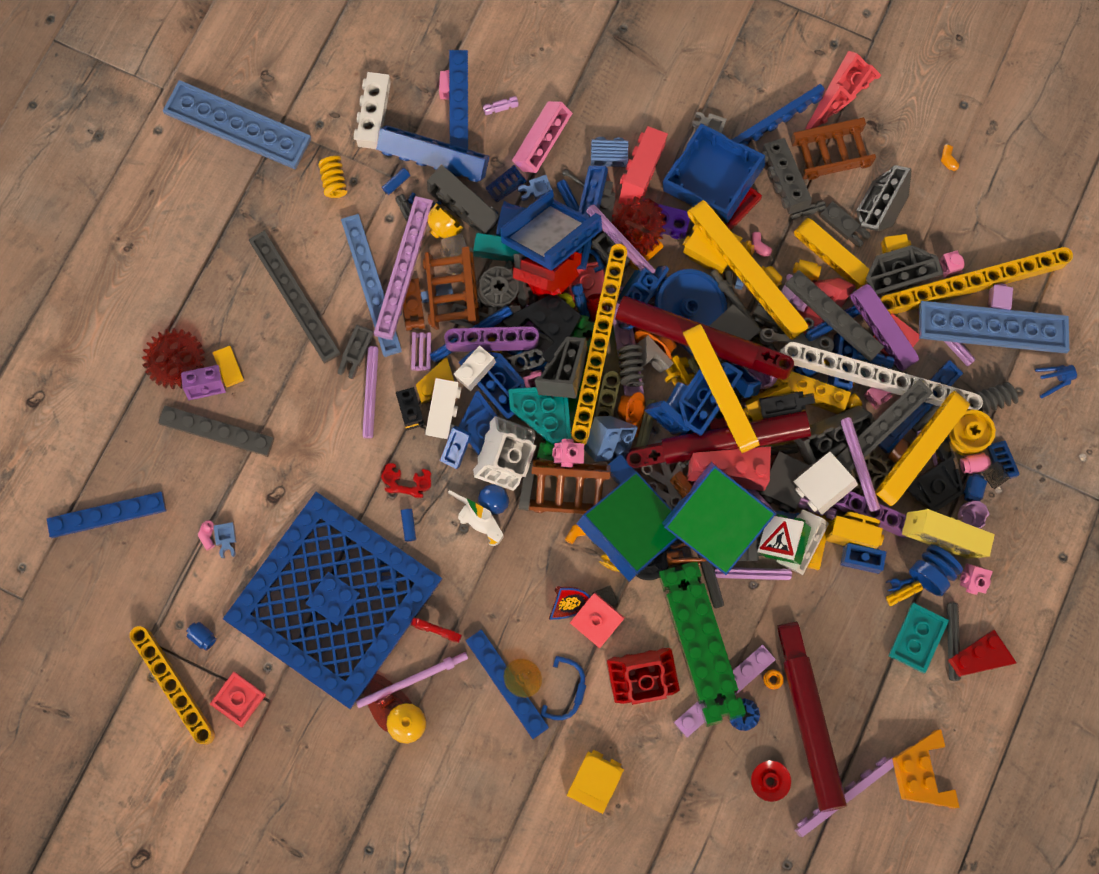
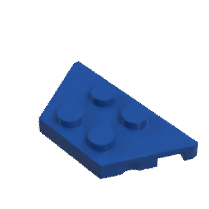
[458,391,498,456]

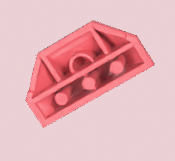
[796,278,856,336]

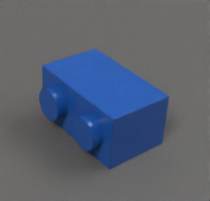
[840,543,887,574]

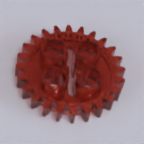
[611,196,667,255]
[142,328,206,390]

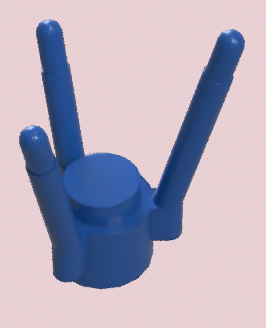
[1035,365,1077,398]

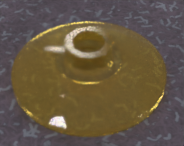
[504,659,542,698]

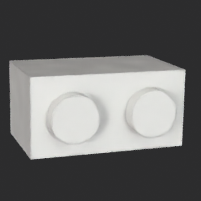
[454,345,496,391]

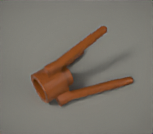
[667,542,707,566]

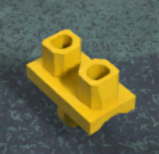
[664,355,695,387]

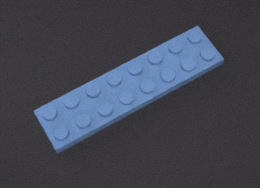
[163,80,312,170]
[919,301,1070,354]

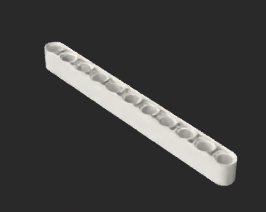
[780,342,983,411]

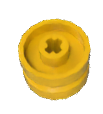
[948,410,996,456]

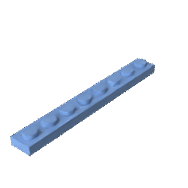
[341,214,402,357]

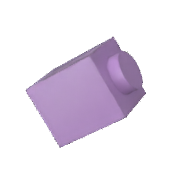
[988,284,1013,310]

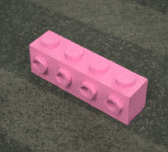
[512,101,573,173]

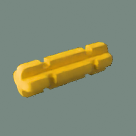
[886,581,923,606]

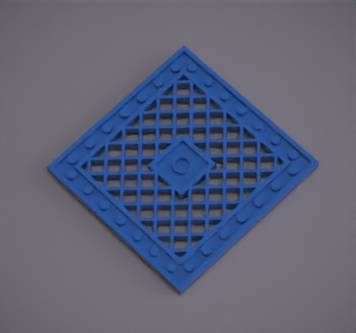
[223,492,442,710]

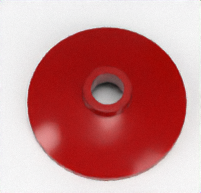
[751,761,791,802]

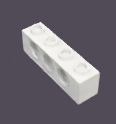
[354,72,391,149]

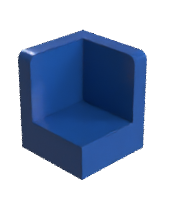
[608,455,635,485]

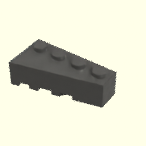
[427,164,500,234]
[795,405,875,465]

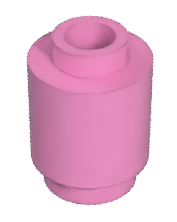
[960,452,991,474]

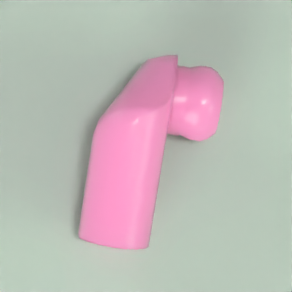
[752,232,772,257]
[198,520,215,551]

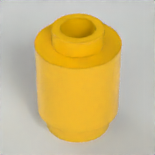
[792,259,821,282]

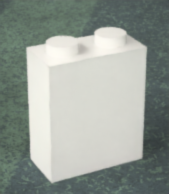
[793,452,858,515]

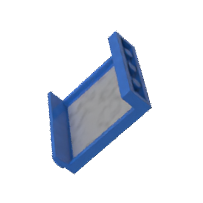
[500,189,602,271]

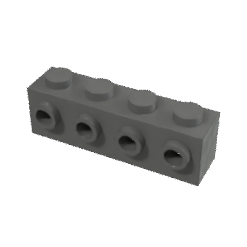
[761,138,812,214]

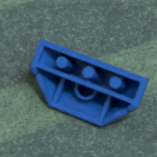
[458,350,525,420]
[678,362,743,436]

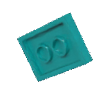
[888,603,949,674]

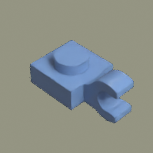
[421,283,455,306]

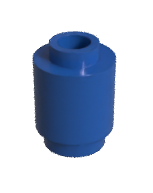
[963,474,987,502]
[186,622,217,651]

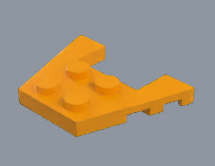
[892,729,960,809]

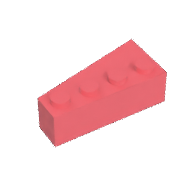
[688,446,771,491]

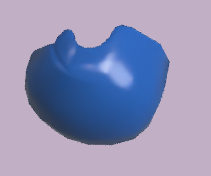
[478,484,509,515]

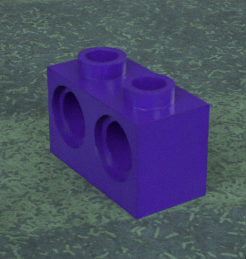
[649,203,690,239]

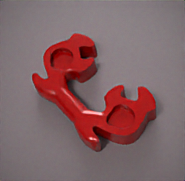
[381,463,432,498]
[411,618,462,643]

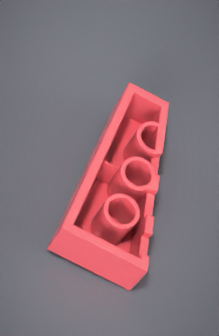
[618,126,668,210]

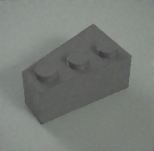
[535,337,589,398]

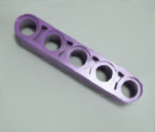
[850,284,919,371]
[444,327,539,352]
[832,491,907,538]

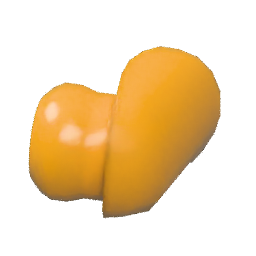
[941,145,959,171]
[565,524,586,545]

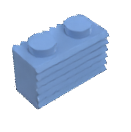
[591,137,629,167]

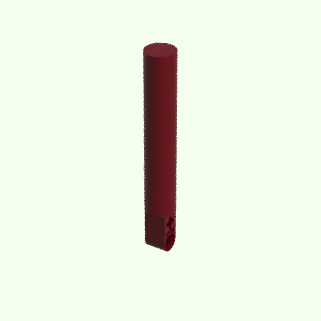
[615,295,794,380]
[627,410,811,468]
[777,621,847,812]

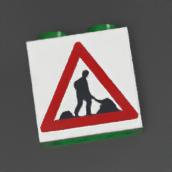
[758,514,811,565]

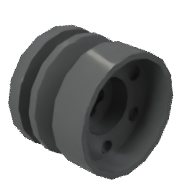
[476,266,519,308]

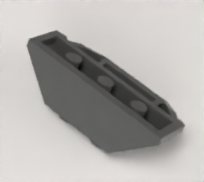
[856,165,912,231]
[866,245,943,295]

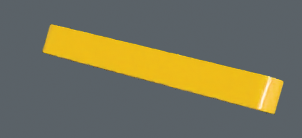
[687,200,808,340]

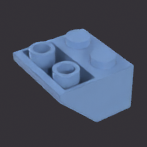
[584,416,638,462]

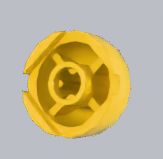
[427,203,464,239]
[386,703,426,744]

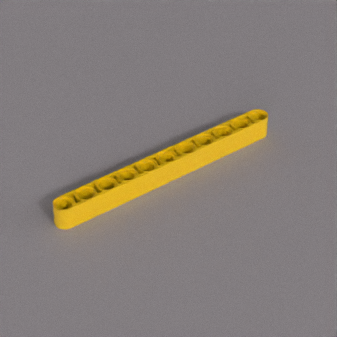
[571,244,627,445]
[880,247,1073,315]

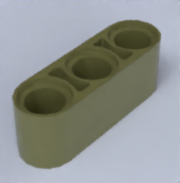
[595,371,620,417]

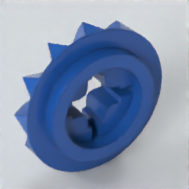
[729,698,760,731]

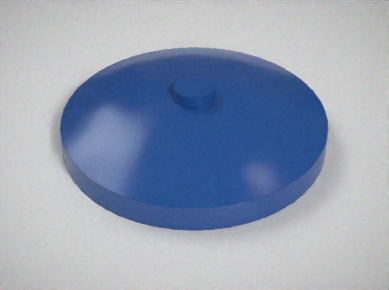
[655,269,727,326]

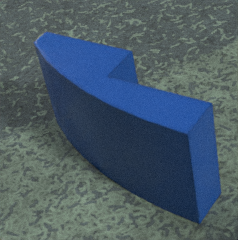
[620,268,658,301]

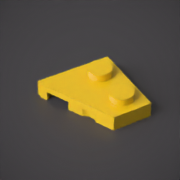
[416,358,454,404]

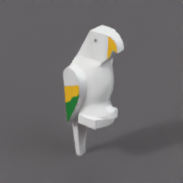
[448,490,504,546]

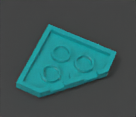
[508,387,572,444]

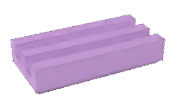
[411,332,431,371]

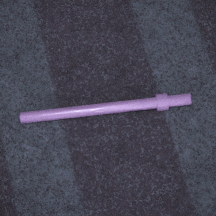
[356,652,468,708]

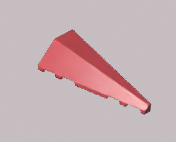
[805,51,881,130]

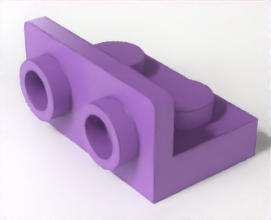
[181,365,226,400]

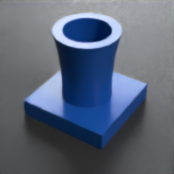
[644,382,689,434]

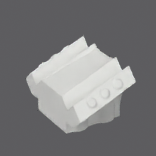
[473,416,536,491]

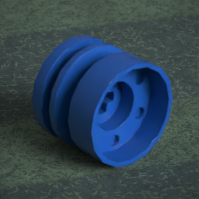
[909,544,963,597]

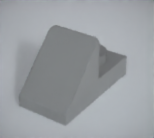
[637,335,673,373]

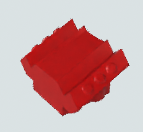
[513,252,582,296]
[607,648,680,705]

